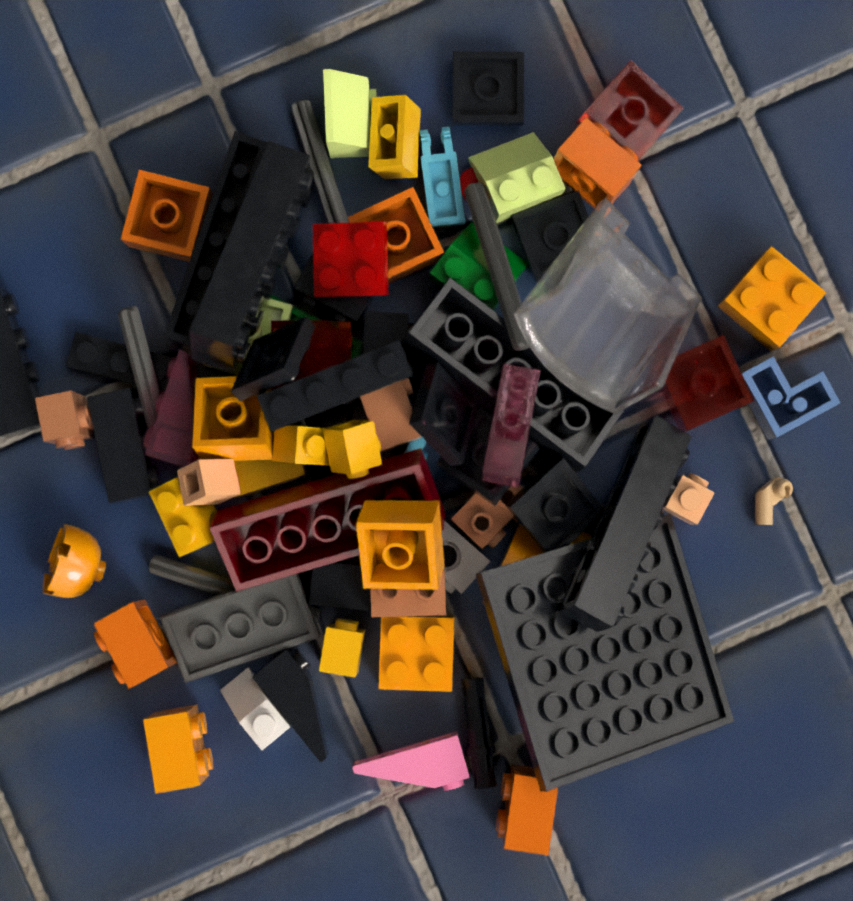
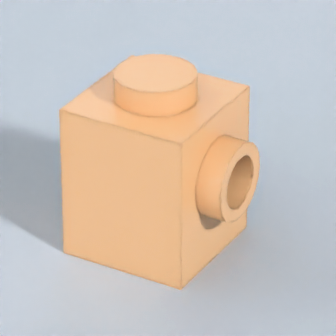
[177,459,241,506]
[662,473,715,525]

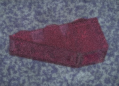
[144,350,199,467]
[482,364,540,488]

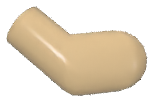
[755,477,793,525]

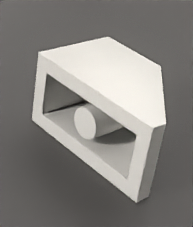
[220,667,291,750]

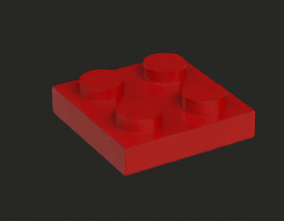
[312,221,389,298]

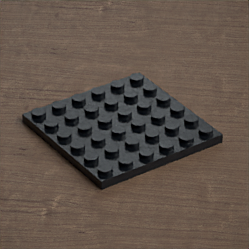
[476,514,734,792]

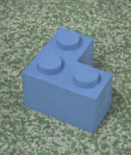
[734,356,841,440]

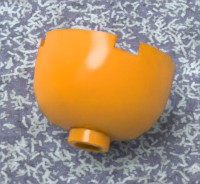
[42,524,106,598]

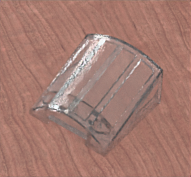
[514,198,702,414]

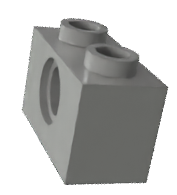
[442,521,490,594]

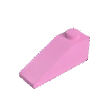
[352,731,470,791]

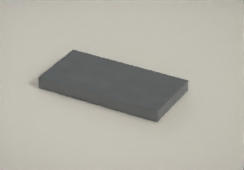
[160,573,321,683]

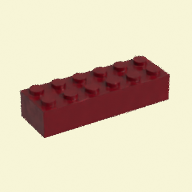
[209,448,445,592]

